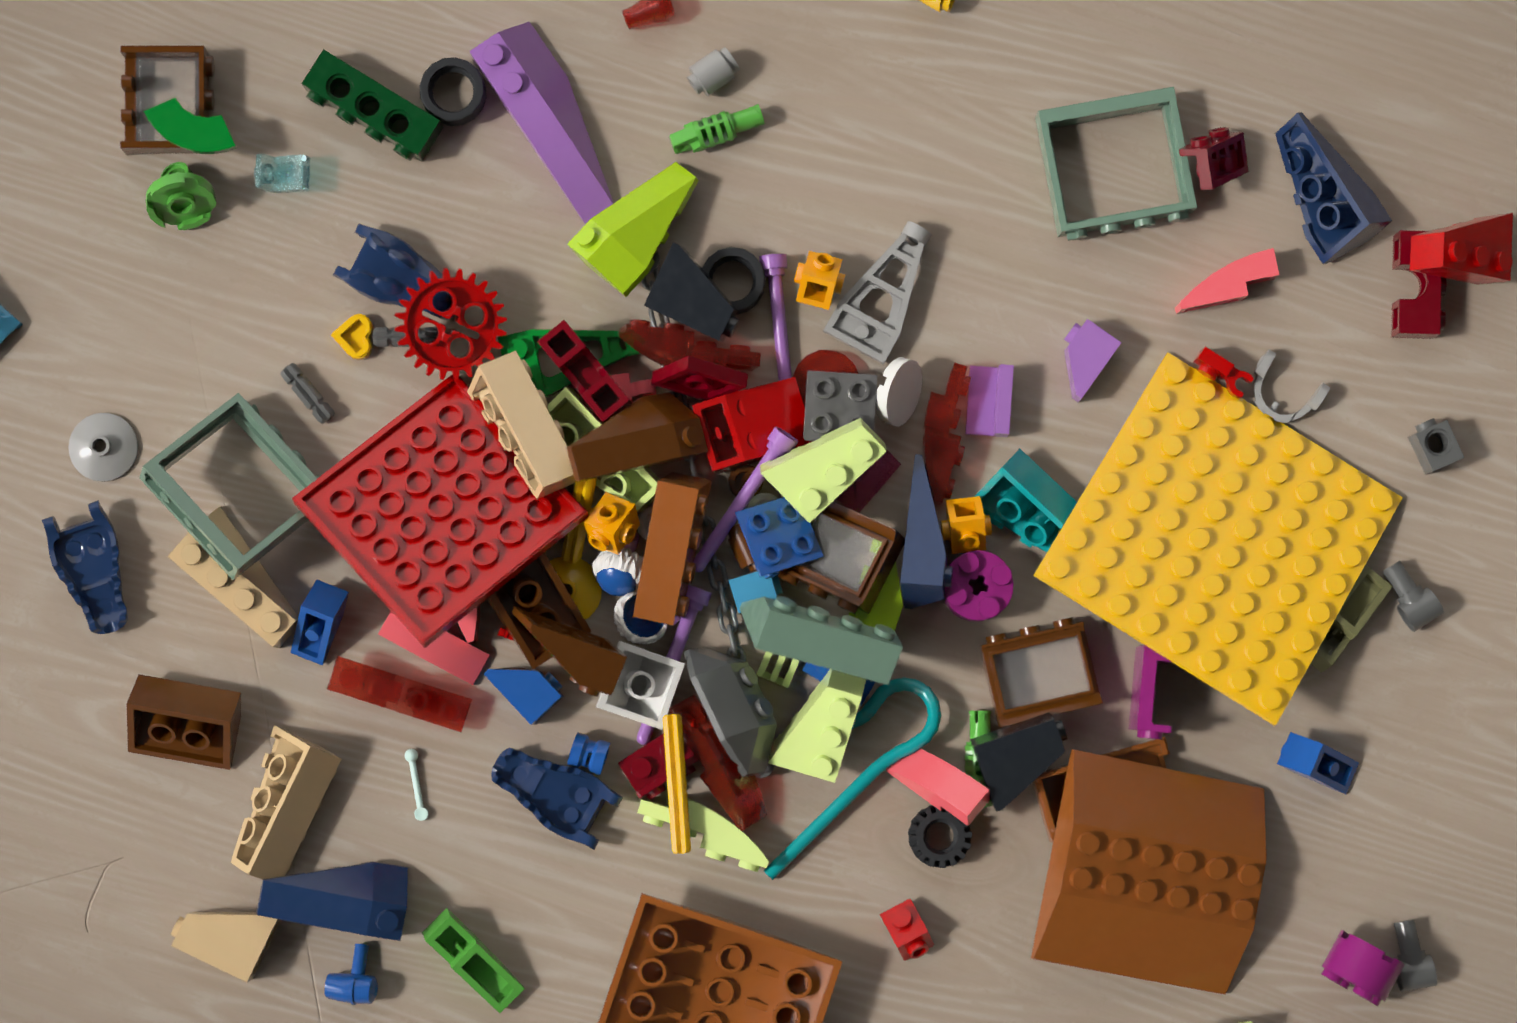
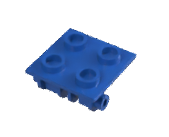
[735,497,824,579]

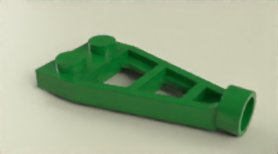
[498,326,643,398]

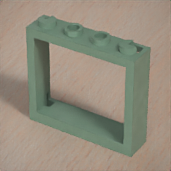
[1035,87,1197,241]
[139,393,320,580]

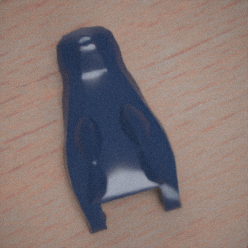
[333,223,456,320]
[42,500,128,634]
[491,748,623,850]

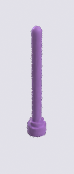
[759,254,792,381]
[693,426,798,572]
[637,585,712,745]

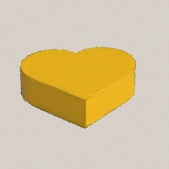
[331,314,374,360]

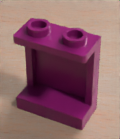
[1128,645,1173,739]

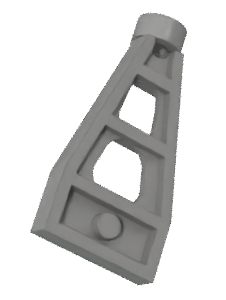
[823,221,932,365]

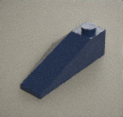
[1275,112,1392,264]
[900,454,953,609]
[256,861,408,941]

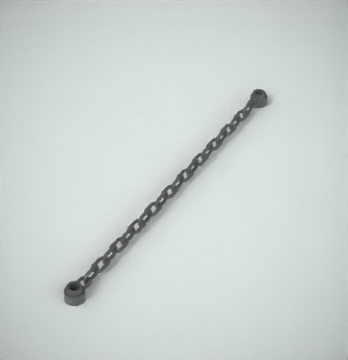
[641,250,774,778]

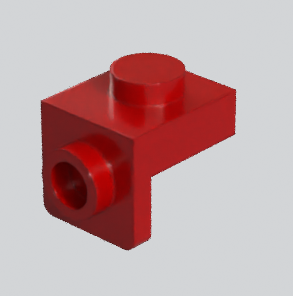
[880,898,935,961]

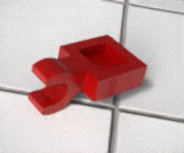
[1193,346,1254,399]

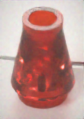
[622,0,675,30]

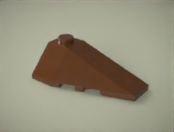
[566,392,708,482]

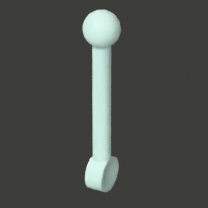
[405,749,429,821]

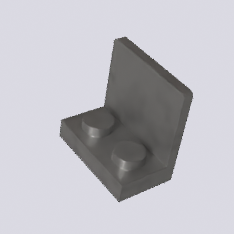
[803,371,877,441]

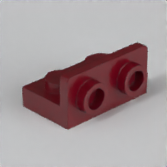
[1179,127,1249,190]
[618,733,698,800]

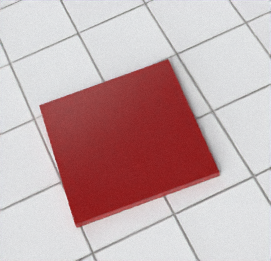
[292,374,588,648]

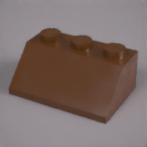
[127,674,241,770]

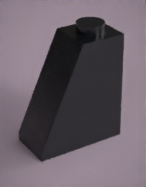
[644,242,739,342]
[970,712,1068,812]

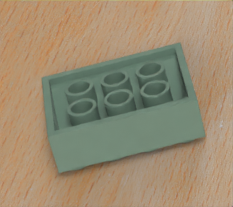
[740,597,903,685]

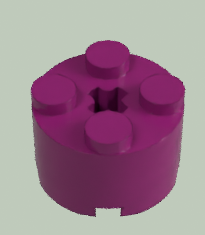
[944,550,1014,622]
[1321,930,1405,1006]

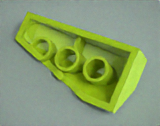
[567,162,699,297]

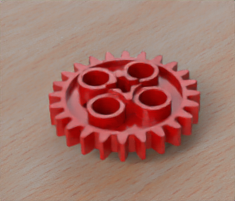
[394,268,507,381]

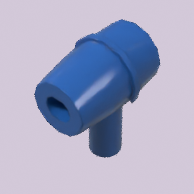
[324,944,378,1005]

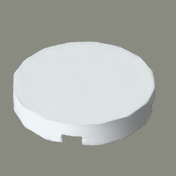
[876,357,922,427]

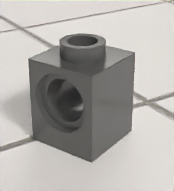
[1408,418,1465,474]

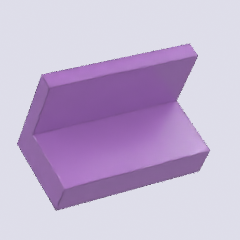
[965,364,1014,437]

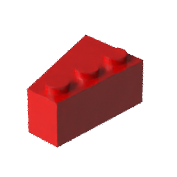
[1410,213,1513,285]

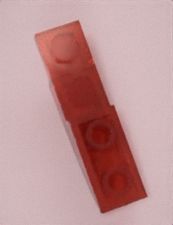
[619,319,761,371]
[922,362,971,505]
[326,656,472,732]
[667,695,767,831]

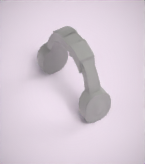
[1254,349,1330,423]

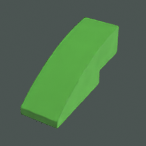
[422,908,525,1013]

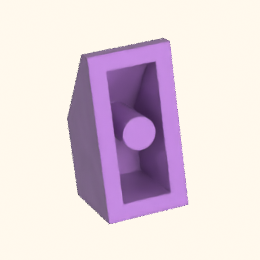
[1064,319,1121,402]

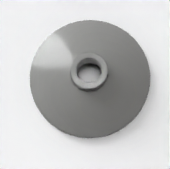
[69,413,138,482]

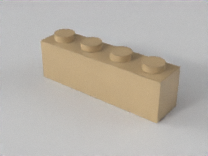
[467,351,575,499]
[167,506,299,648]
[230,725,341,880]

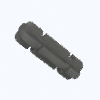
[373,327,437,347]
[280,363,335,424]

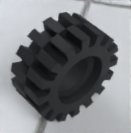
[908,805,972,868]

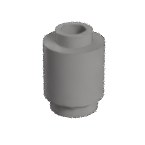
[687,47,740,96]

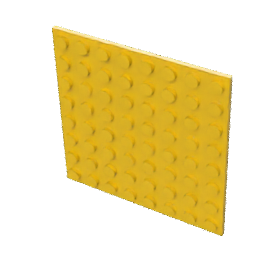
[1033,352,1403,726]

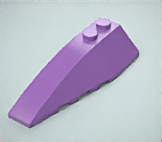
[469,21,614,224]

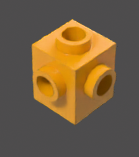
[794,251,846,310]
[584,492,640,555]
[941,496,992,554]

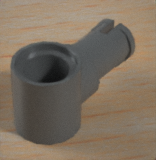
[1382,561,1444,632]
[1394,920,1437,992]

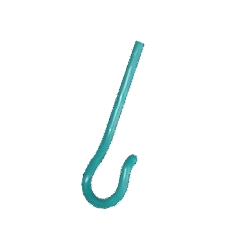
[763,677,942,880]

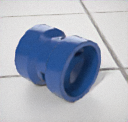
[567,732,611,775]

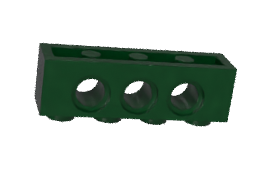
[301,49,444,162]

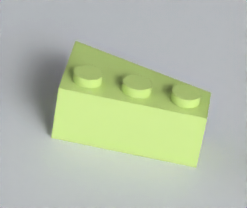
[760,418,887,523]
[768,669,866,783]

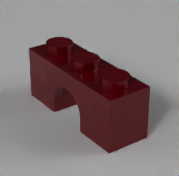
[1391,230,1447,339]
[537,320,632,423]

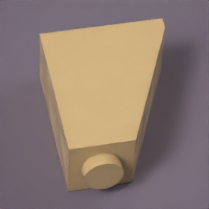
[171,912,281,982]

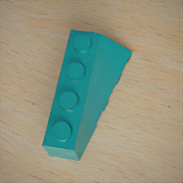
[974,448,1077,553]

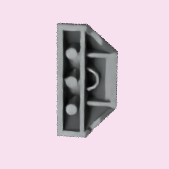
[684,648,777,777]

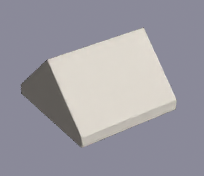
[596,641,685,730]

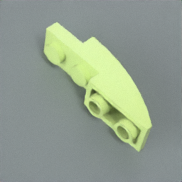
[637,798,769,872]

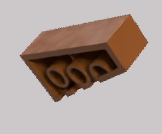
[633,472,712,626]

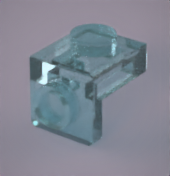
[254,154,310,194]

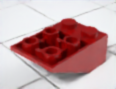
[692,377,813,474]

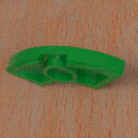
[143,97,237,154]

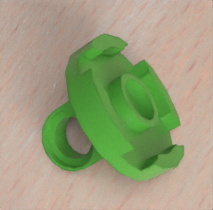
[145,162,216,230]

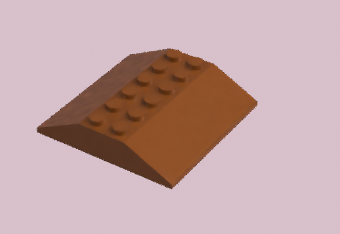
[1031,749,1267,995]
[598,893,843,1023]

